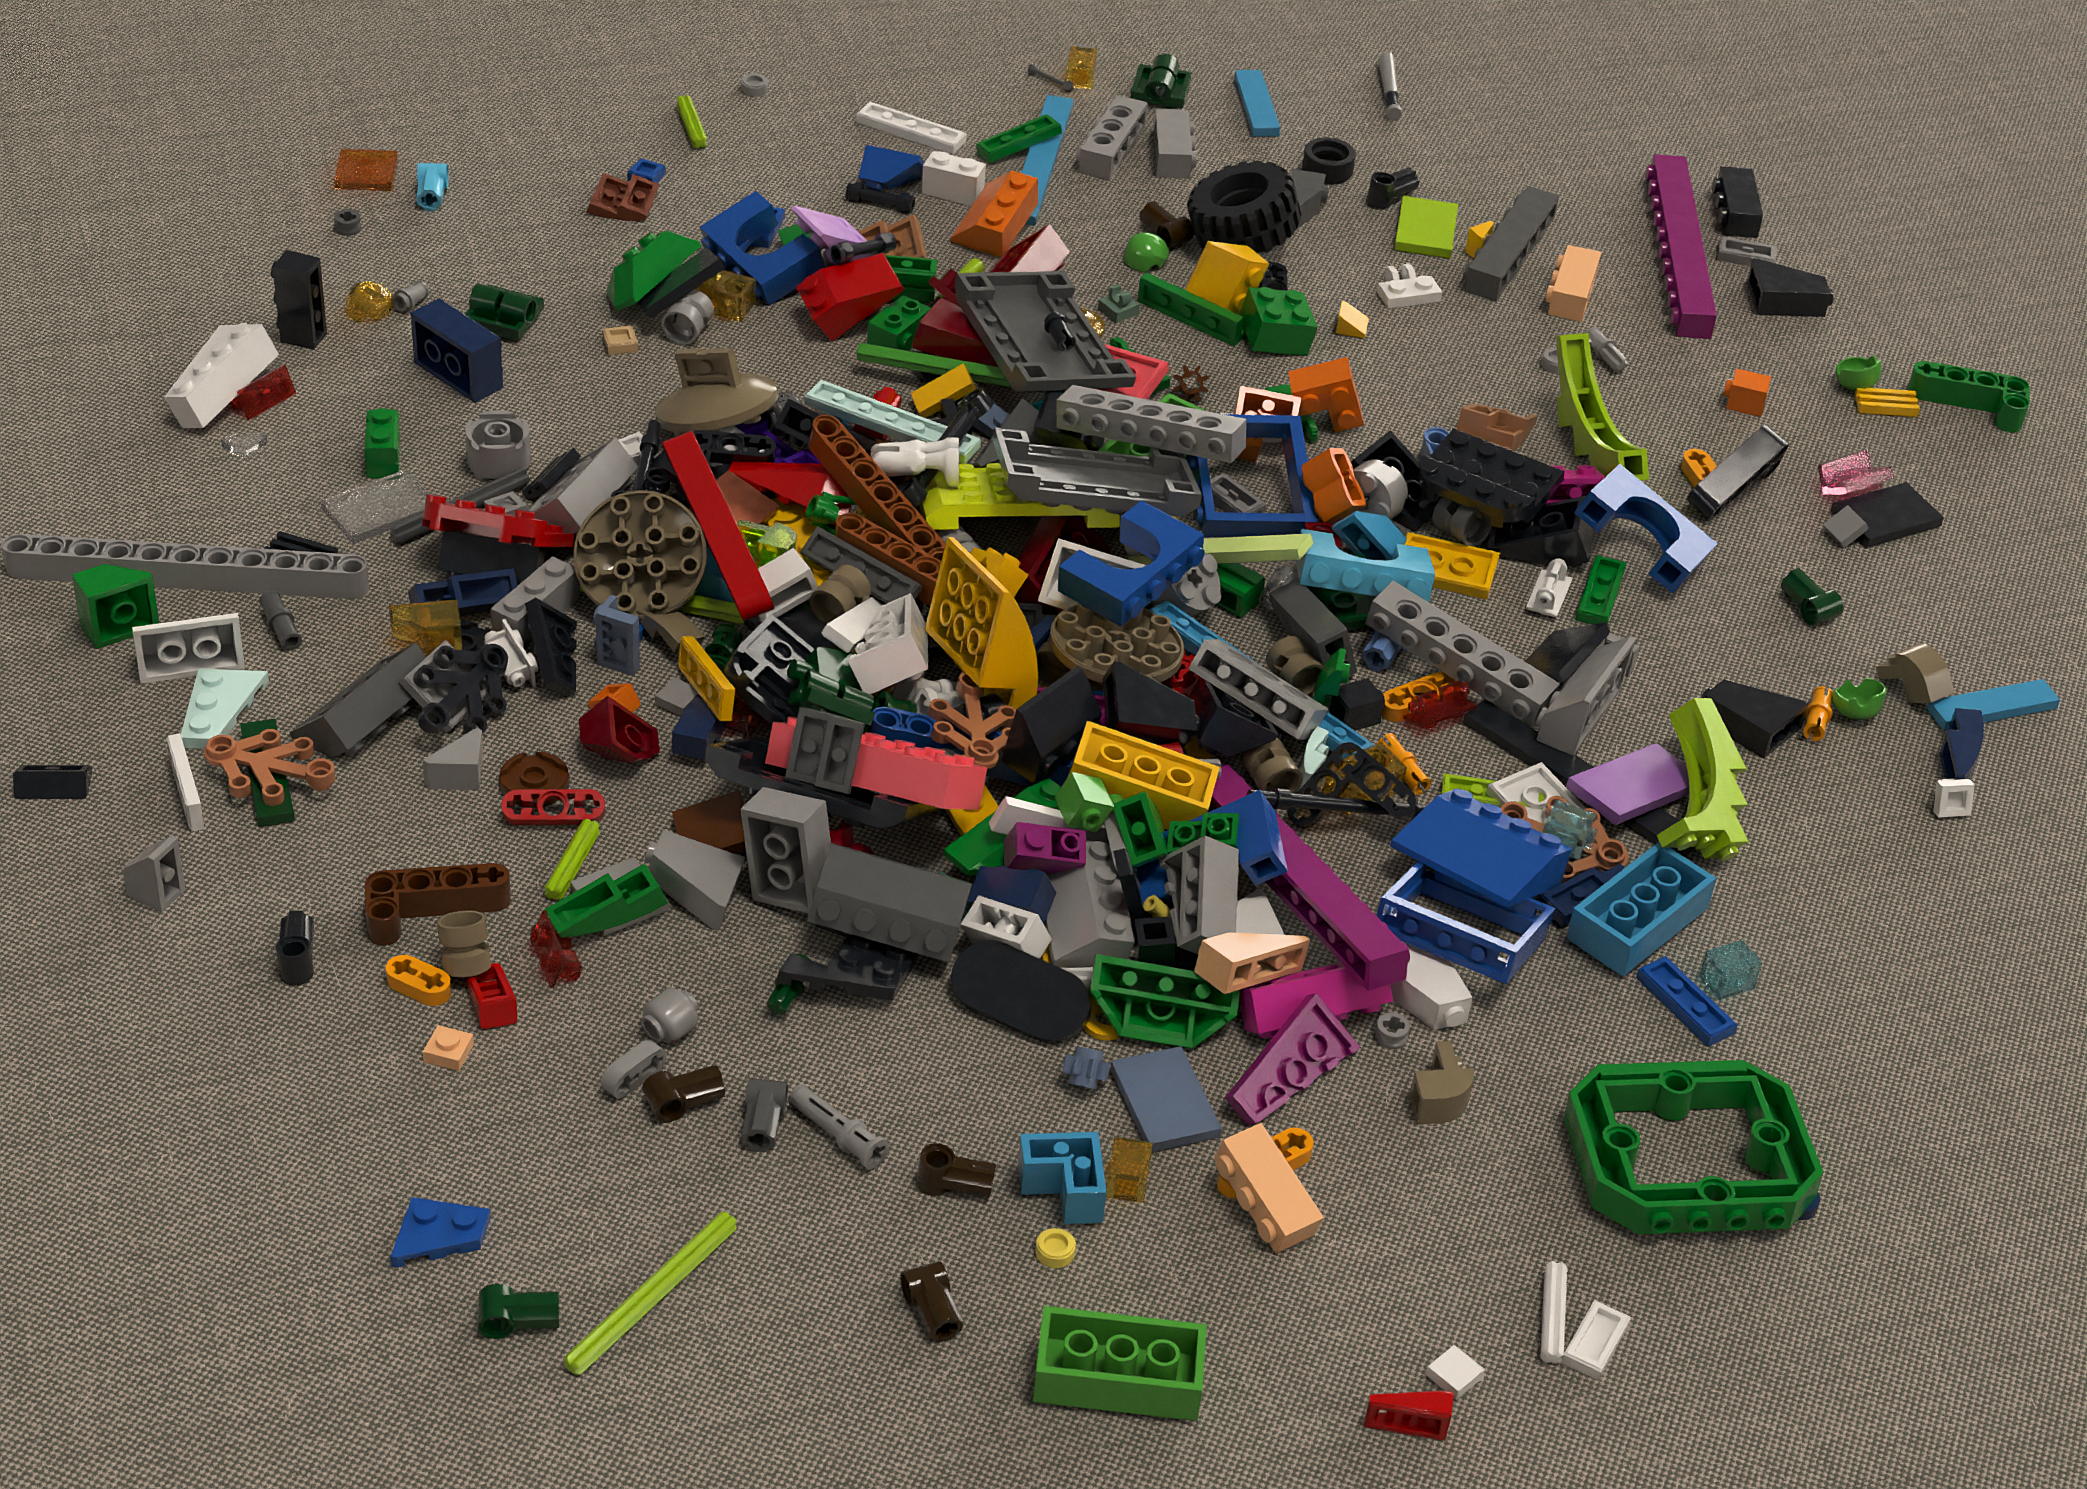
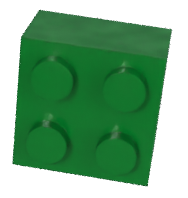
[1239,287,1318,356]

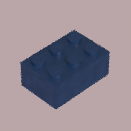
[411,298,503,403]

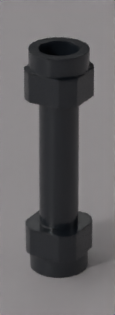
[845,182,916,213]
[830,233,897,263]

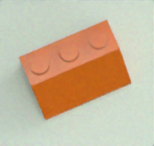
[950,170,1038,257]

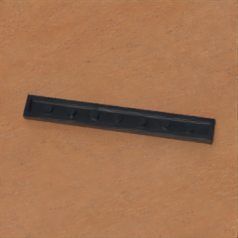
[1463,699,1696,857]

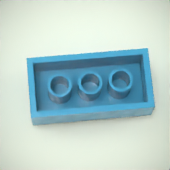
[1566,842,1717,977]

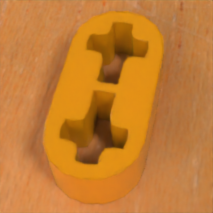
[1681,449,1717,488]
[386,955,451,1006]

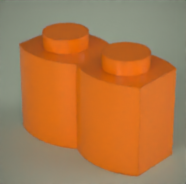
[1302,448,1366,522]

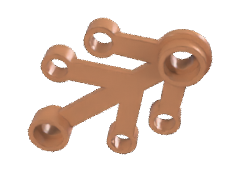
[928,672,1016,769]
[204,729,335,806]
[1501,796,1629,884]

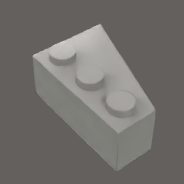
[1159,836,1239,954]

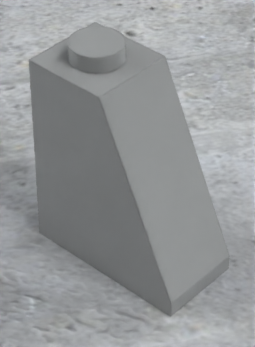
[644,829,745,931]

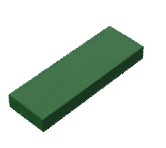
[976,114,1062,163]
[1575,555,1627,625]

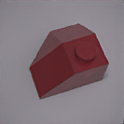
[579,696,660,763]

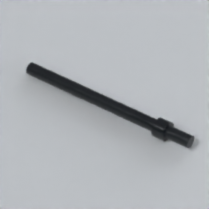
[633,420,661,491]
[1246,788,1427,818]

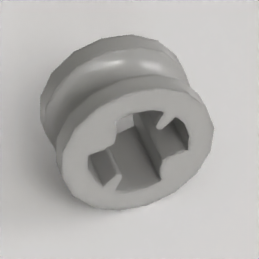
[1375,1012,1410,1049]

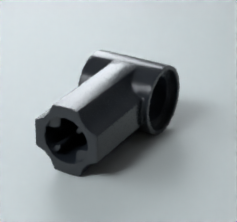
[1366,167,1419,209]
[276,910,314,985]

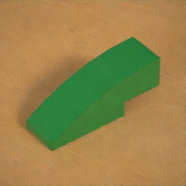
[544,863,668,938]

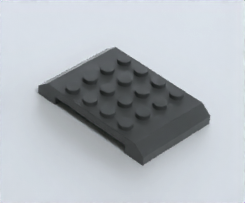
[954,271,1136,392]
[993,428,1202,517]

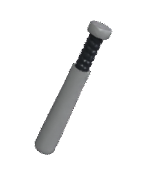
[1378,52,1402,121]

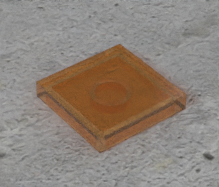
[334,149,399,191]

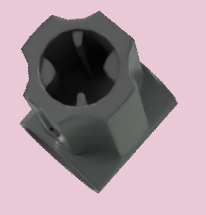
[742,1078,788,1152]

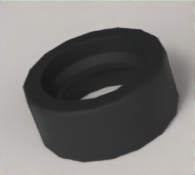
[1302,137,1356,184]

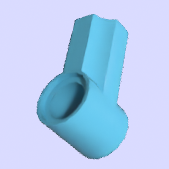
[416,163,449,211]

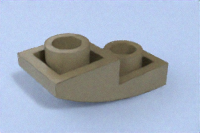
[636,610,705,653]

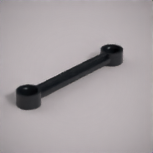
[898,387,994,508]

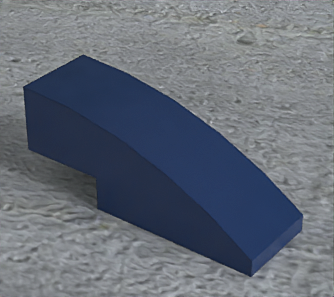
[408,568,518,624]
[672,695,737,760]
[1939,708,1984,780]

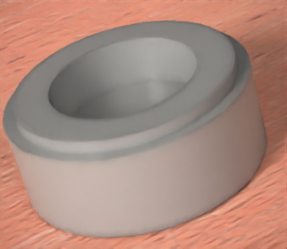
[741,73,768,97]
[1541,348,1559,374]

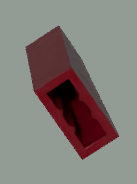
[911,298,999,367]

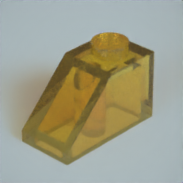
[389,600,462,654]

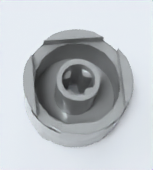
[465,410,531,481]
[1353,460,1408,520]
[1150,554,1221,617]

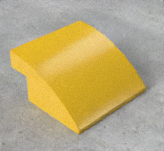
[925,537,1038,709]

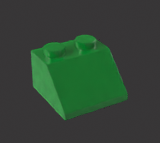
[72,564,159,649]

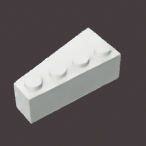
[164,323,279,428]
[848,593,928,694]

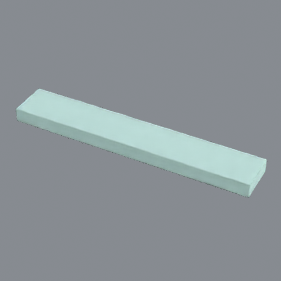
[804,380,981,464]

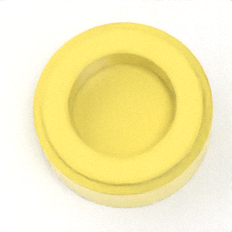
[1035,1228,1076,1268]

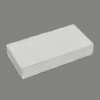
[1561,1300,1631,1380]

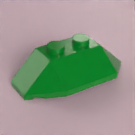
[606,230,701,311]
[1090,954,1240,1050]

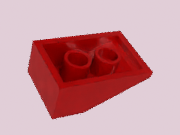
[796,253,904,341]

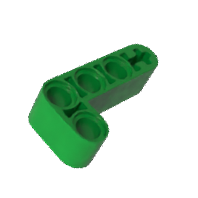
[1907,361,2030,433]

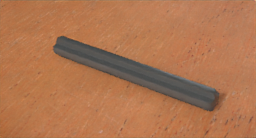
[390,468,530,544]

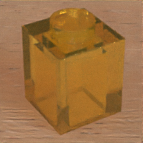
[1066,46,1097,89]
[1106,1137,1153,1203]

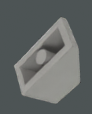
[123,835,185,912]

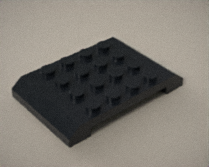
[705,736,944,829]

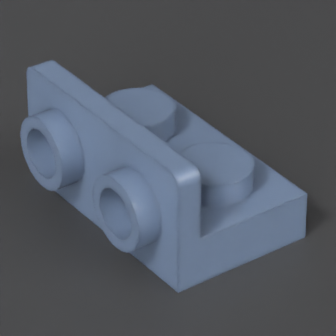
[593,595,640,676]

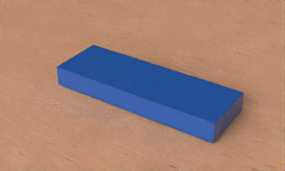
[1636,956,1738,1047]

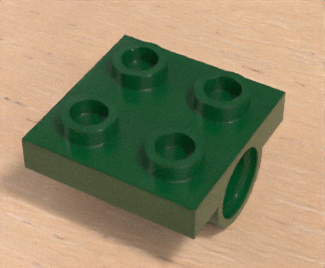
[1130,53,1192,109]
[464,283,544,341]
[787,670,875,727]

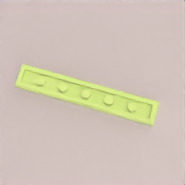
[1128,533,1314,566]

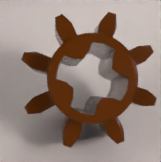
[1173,365,1209,402]

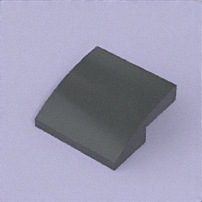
[785,707,865,794]

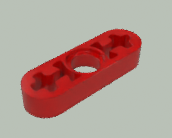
[501,789,606,825]

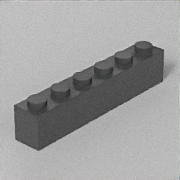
[1463,186,1559,302]

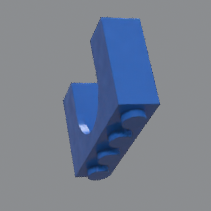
[700,191,826,306]
[1574,464,1718,593]
[1058,500,1205,626]
[1136,790,1288,918]

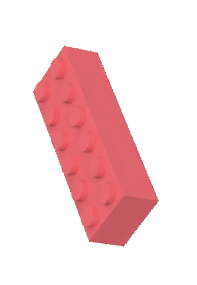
[765,717,987,810]

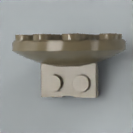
[655,348,779,437]
[573,490,707,620]
[1049,603,1184,691]

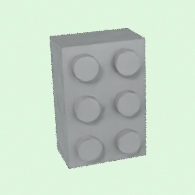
[741,787,831,913]

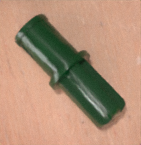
[767,954,810,1015]

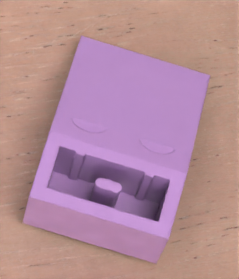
[791,205,878,266]

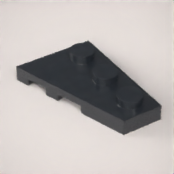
[525,597,577,698]

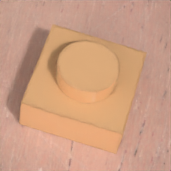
[423,1025,474,1071]

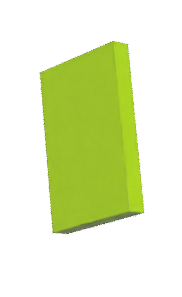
[1394,196,1458,258]

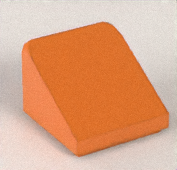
[587,683,641,712]

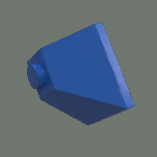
[858,145,925,191]

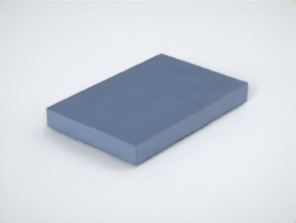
[1110,1046,1222,1153]

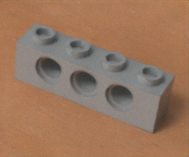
[1076,95,1148,180]
[1188,639,1329,740]

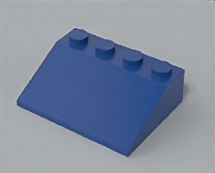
[1390,789,1572,908]

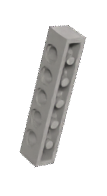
[1057,385,1247,463]
[1365,581,1560,727]

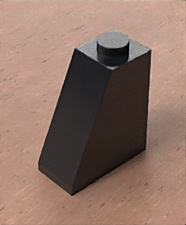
[1747,258,1833,317]
[1102,661,1200,748]
[1701,680,1808,759]

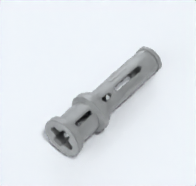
[788,1084,889,1170]

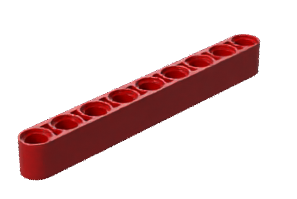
[662,431,775,621]

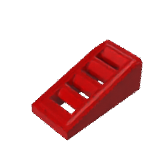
[464,963,518,1029]
[1364,1391,1454,1441]

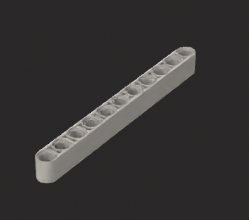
[1,534,369,599]

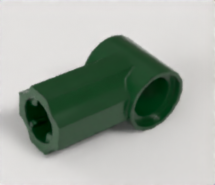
[1780,568,1844,626]
[477,1284,559,1339]

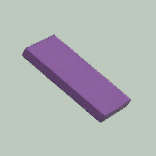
[1566,743,1689,825]

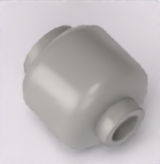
[641,988,699,1044]

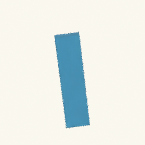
[1234,70,1280,137]
[1927,679,2060,730]

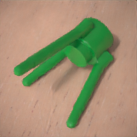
[806,491,856,536]

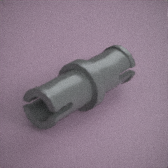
[259,590,302,650]

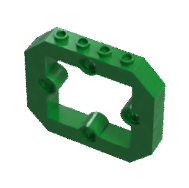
[1564,1060,1824,1234]

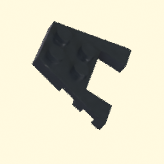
[777,924,918,1001]

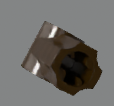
[1139,201,1194,249]
[642,1065,725,1123]
[916,1143,996,1197]
[900,1261,963,1343]

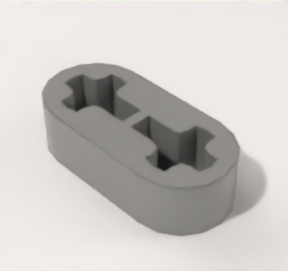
[600,1039,667,1099]

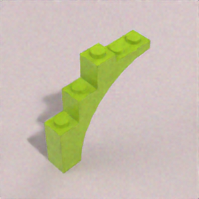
[1556,333,1649,481]
[1656,698,1749,861]

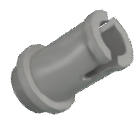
[392,280,429,312]

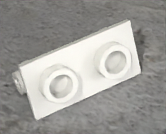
[1526,558,1573,618]
[484,619,538,688]

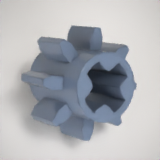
[1062,1046,1110,1090]

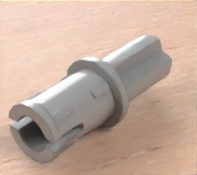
[1585,327,1628,372]

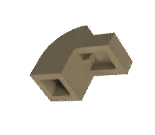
[1876,643,1954,703]
[1410,1041,1474,1125]

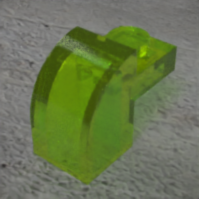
[736,519,797,568]

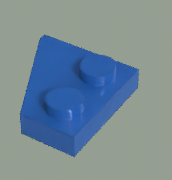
[391,1197,491,1268]

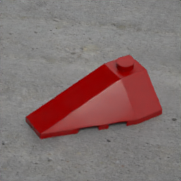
[728,461,852,525]

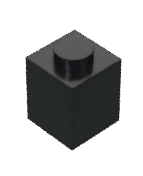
[1329,678,1385,731]

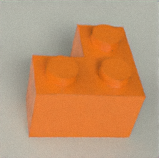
[1288,357,1364,433]
[1233,386,1301,462]

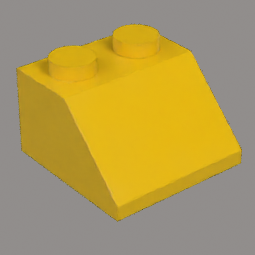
[1185,241,1269,314]

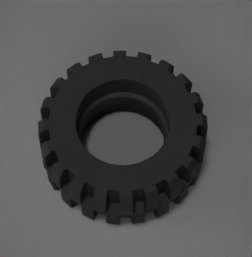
[1187,161,1301,254]

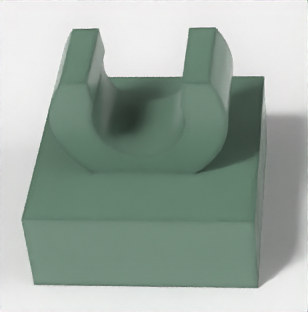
[1098,284,1140,323]

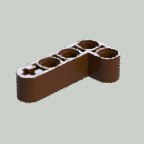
[365,863,511,946]

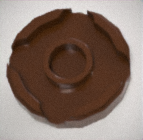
[499,752,570,808]

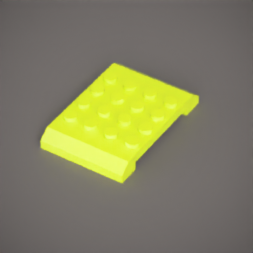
[919,463,1120,530]

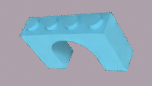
[1295,529,1435,602]

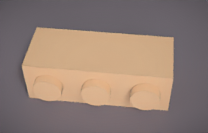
[1545,245,1601,322]
[1214,1123,1324,1254]

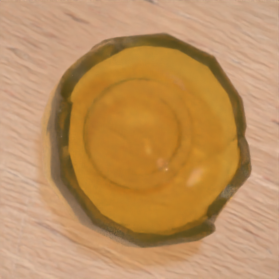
[344,281,393,322]

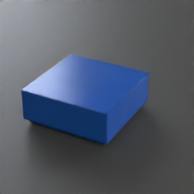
[627,158,666,183]

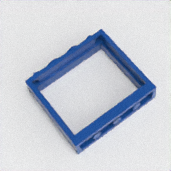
[1185,414,1318,538]
[1376,861,1555,984]

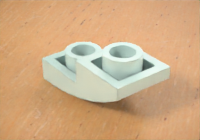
[1297,726,1329,794]

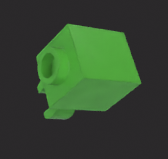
[1055,772,1124,833]

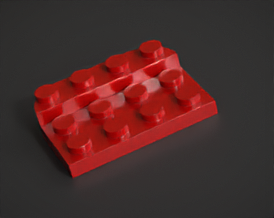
[422,494,574,547]

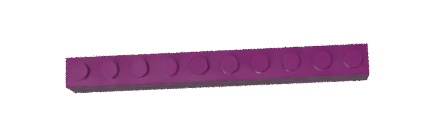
[1645,154,1717,339]
[1207,765,1410,991]

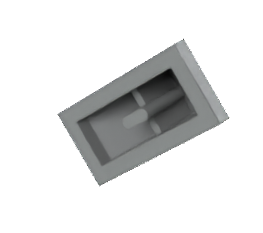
[423,727,484,790]

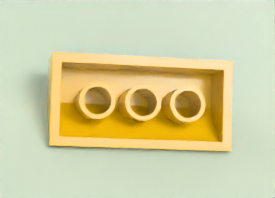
[1067,721,1220,830]

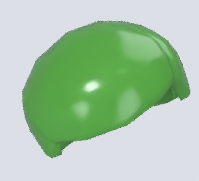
[1122,232,1170,273]
[1836,355,1882,391]
[1832,678,1887,720]

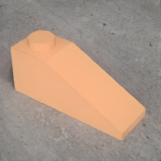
[1194,933,1310,994]

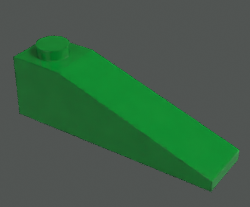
[943,778,1061,876]

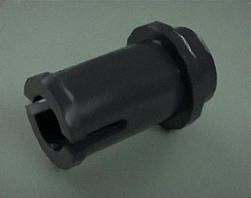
[1044,312,1076,351]

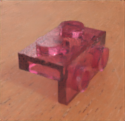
[1818,450,1894,499]

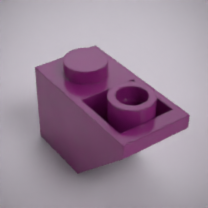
[1004,822,1086,875]

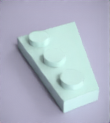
[181,668,269,749]

